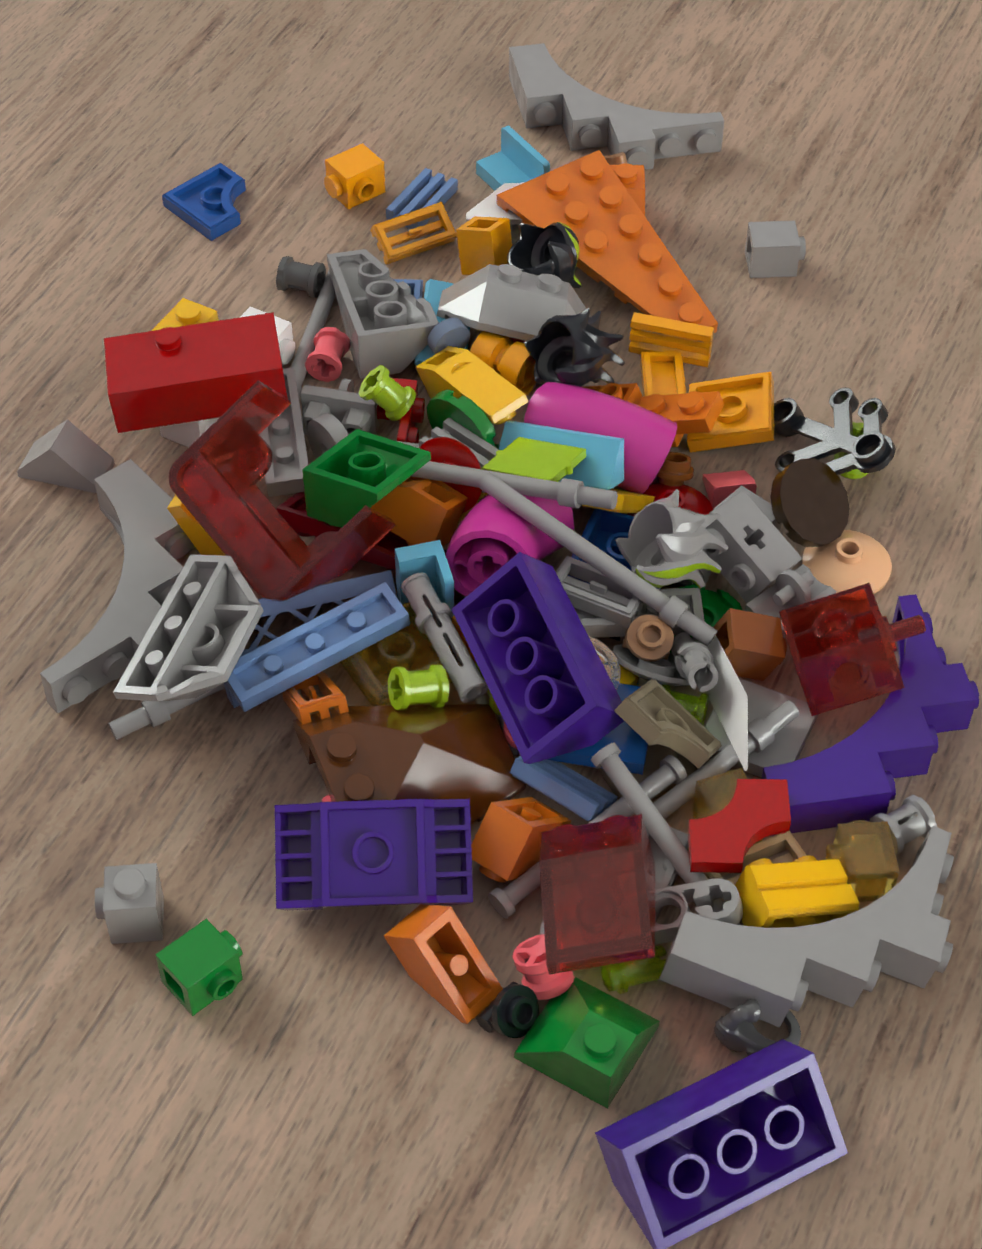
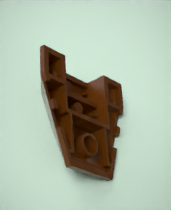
[293,704,526,824]

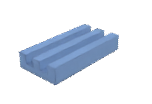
[386,168,458,229]
[510,756,618,821]

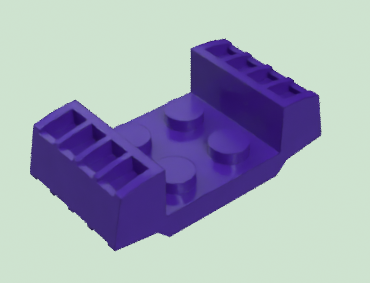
[274,799,473,911]

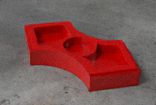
[688,779,791,873]

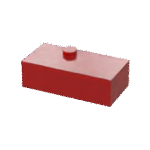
[104,312,289,433]

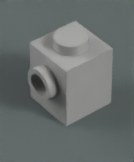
[745,221,806,278]
[95,863,164,944]

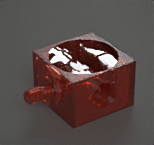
[779,583,926,716]

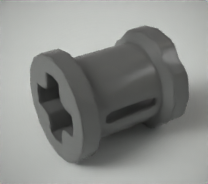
[276,256,326,298]

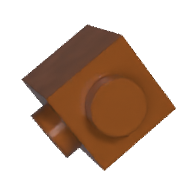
[713,608,787,681]

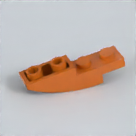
[581,383,724,447]

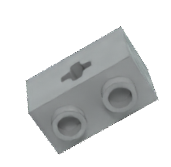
[704,490,803,603]

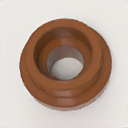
[656,452,694,486]

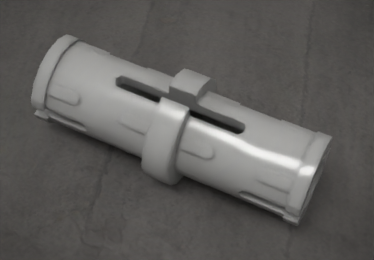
[671,632,719,692]

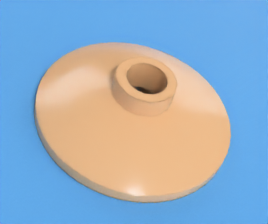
[802,530,892,599]

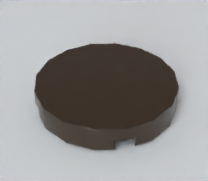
[770,458,850,547]

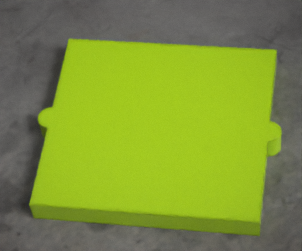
[481,437,587,482]

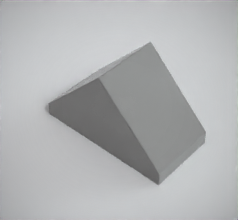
[17,419,114,493]

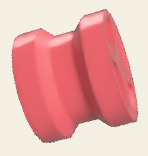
[512,934,575,1000]

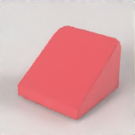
[702,470,757,509]

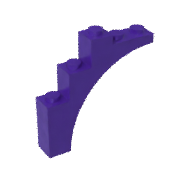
[761,594,979,836]

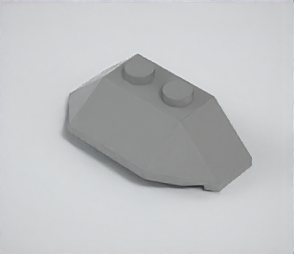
[437,264,592,341]
[113,555,264,702]

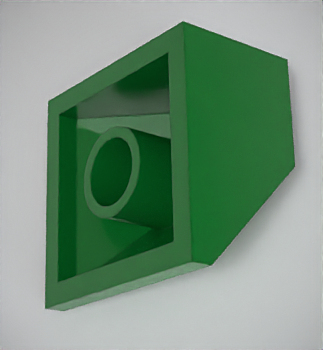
[302,429,431,528]
[514,976,660,1109]

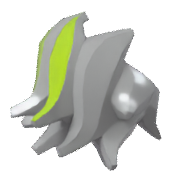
[615,489,729,588]

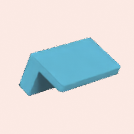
[476,125,550,191]
[395,540,454,637]

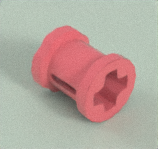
[305,327,350,382]

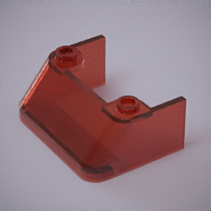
[169,380,396,602]

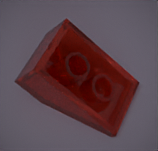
[539,814,655,975]

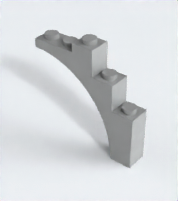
[509,43,724,170]
[40,459,196,713]
[659,826,954,1027]

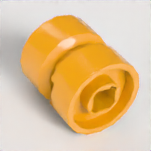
[470,331,537,397]

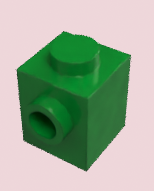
[155,918,243,1016]

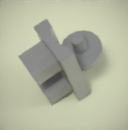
[301,378,379,435]
[744,564,836,638]

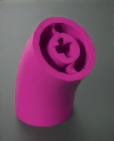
[524,382,677,494]
[446,494,574,597]

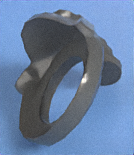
[714,999,801,1056]

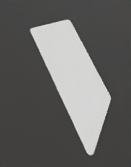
[705,636,748,771]

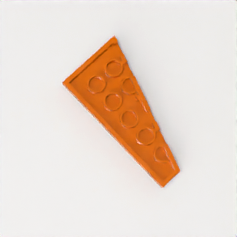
[497,150,718,341]

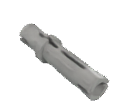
[401,572,488,702]

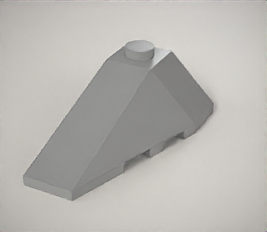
[327,249,439,379]

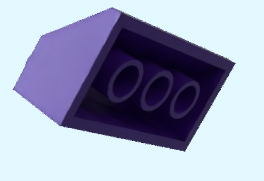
[451,552,624,764]
[595,1039,848,1249]

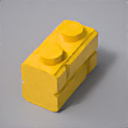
[735,855,860,928]

